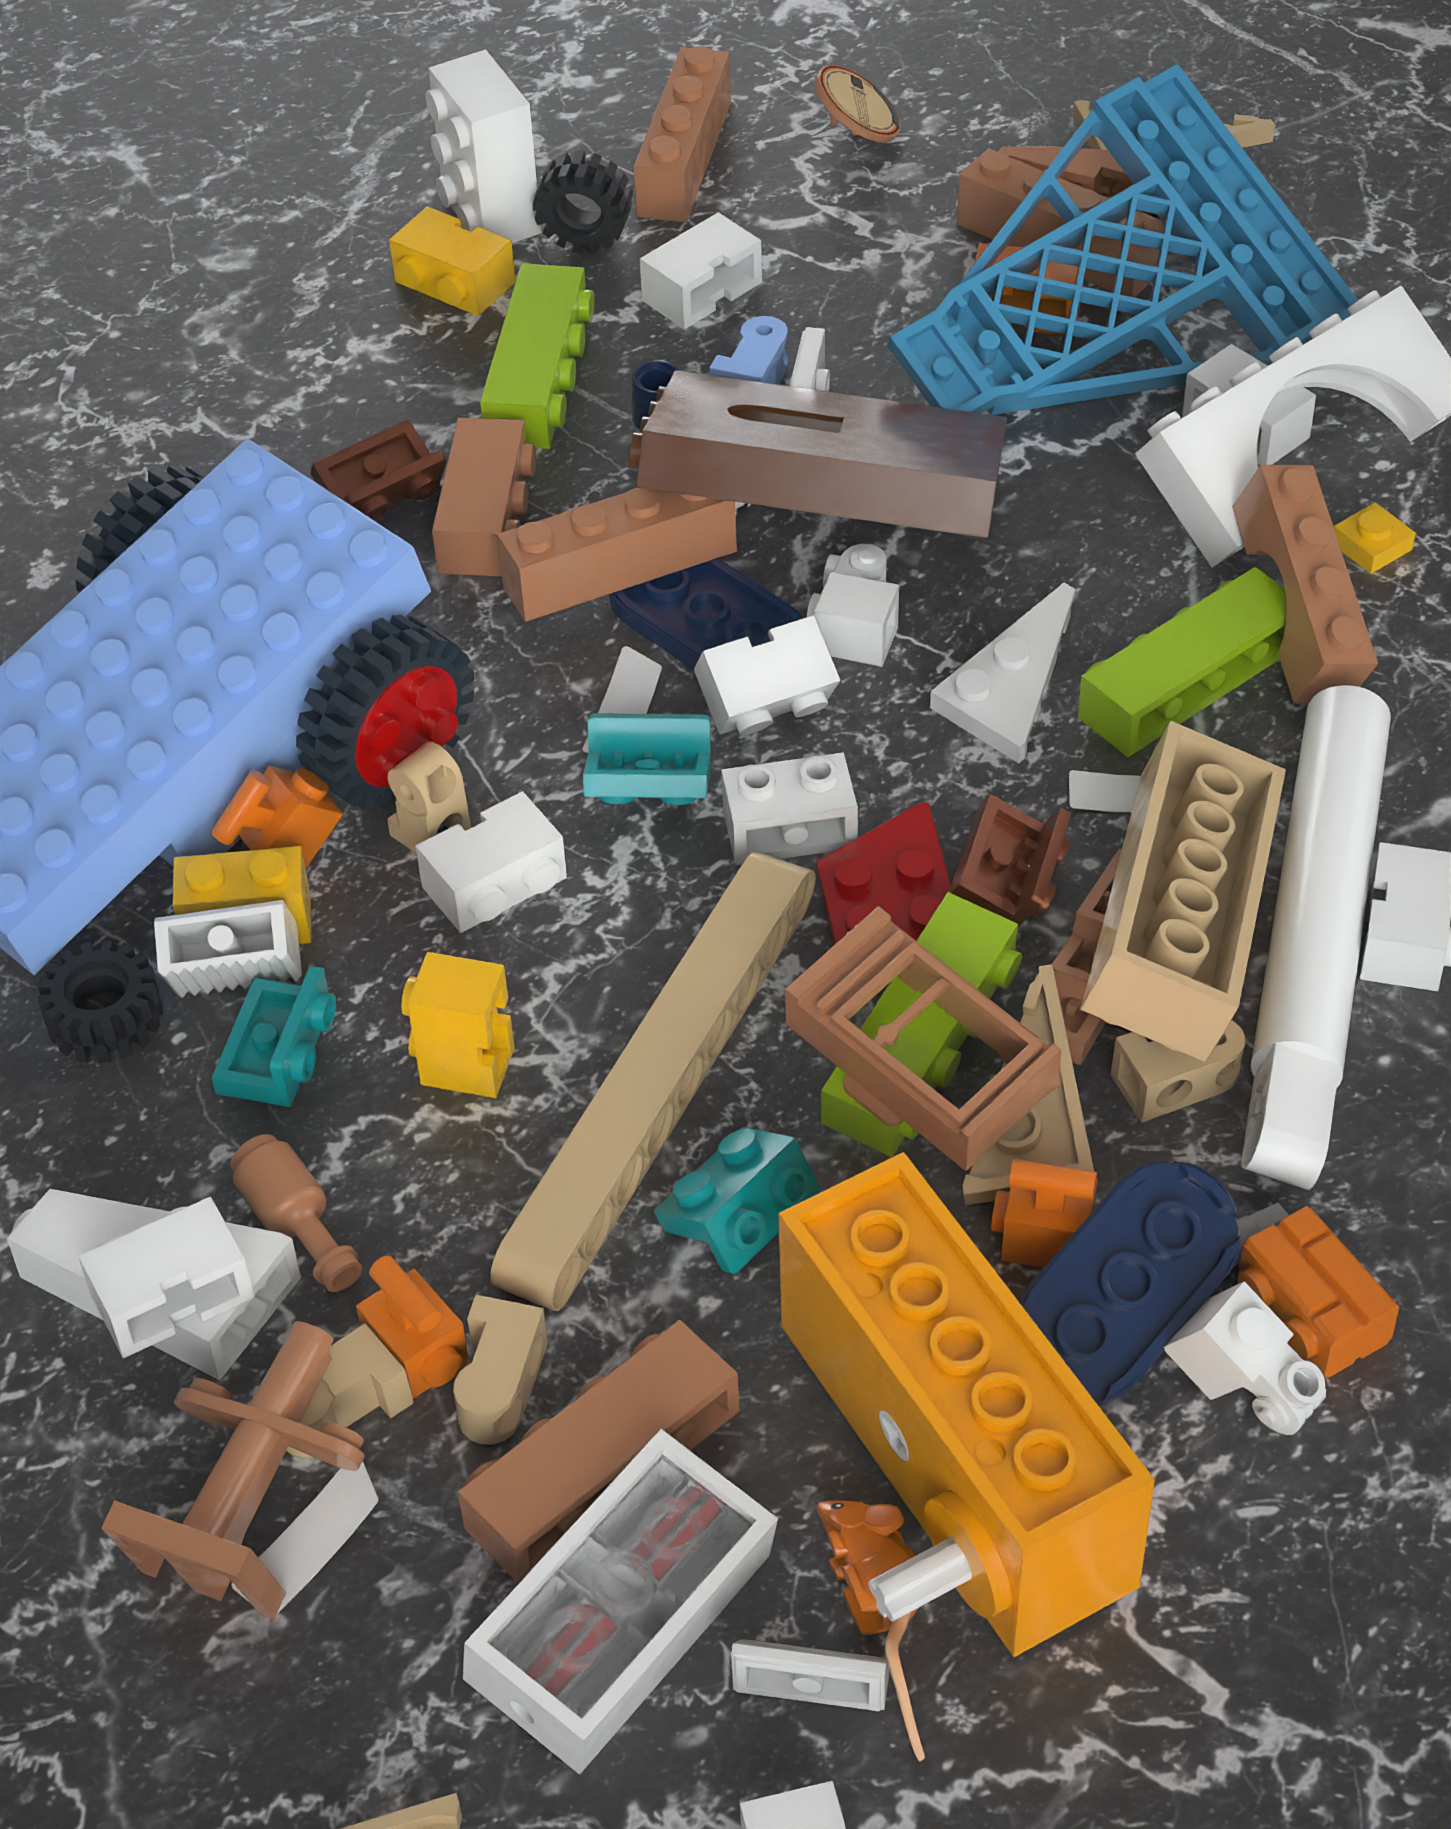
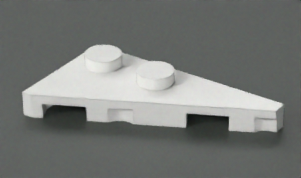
[930,583,1075,764]

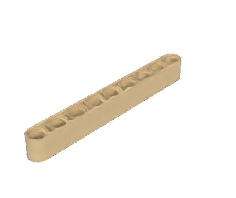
[490,851,816,1311]

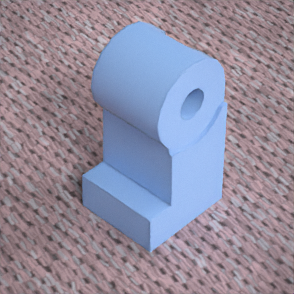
[710,316,788,385]

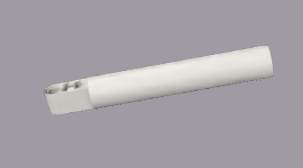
[1241,685,1391,1190]

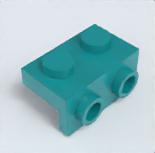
[583,713,711,805]
[212,966,336,1107]
[653,1127,820,1274]

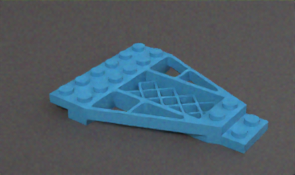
[888,64,1358,415]

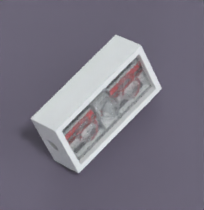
[463,1429,778,1775]

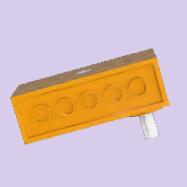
[778,1152,1155,1657]

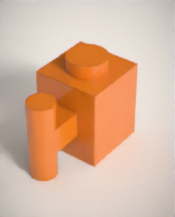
[211,765,344,869]
[991,1159,1098,1268]
[356,1256,469,1399]

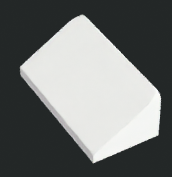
[731,1639,890,1711]

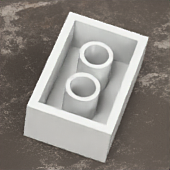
[425,50,541,243]

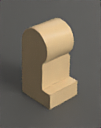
[387,742,471,854]
[1110,1020,1245,1123]
[453,1295,548,1445]
[286,1323,414,1458]

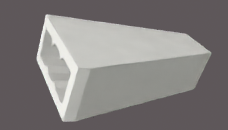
[7,1189,301,1380]

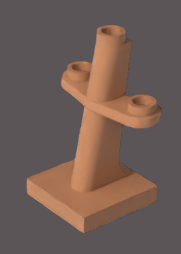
[101,1321,365,1620]

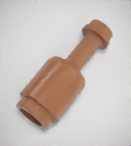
[230,1134,362,1292]

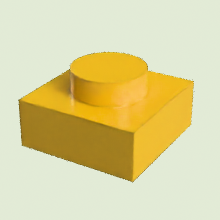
[1333,502,1416,574]

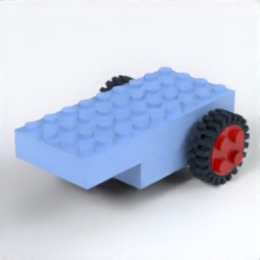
[0,438,475,975]

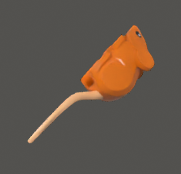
[817,1501,925,1761]

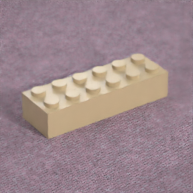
[1081,721,1286,1062]

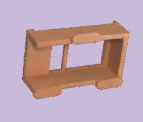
[785,906,1061,1171]

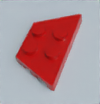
[817,802,951,946]

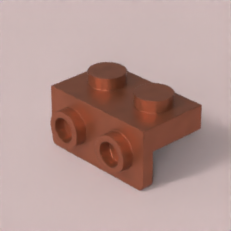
[310,419,447,521]
[949,794,1071,927]

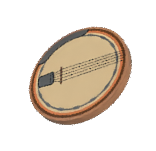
[814,65,901,143]

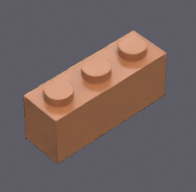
[432,418,536,577]

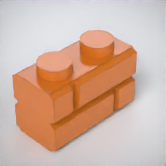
[1237,1206,1399,1378]

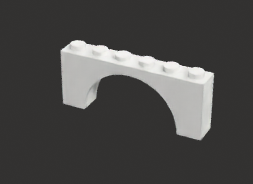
[1135,286,1451,568]

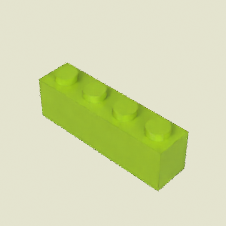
[480,263,595,449]
[1078,567,1286,758]
[821,892,1022,1158]

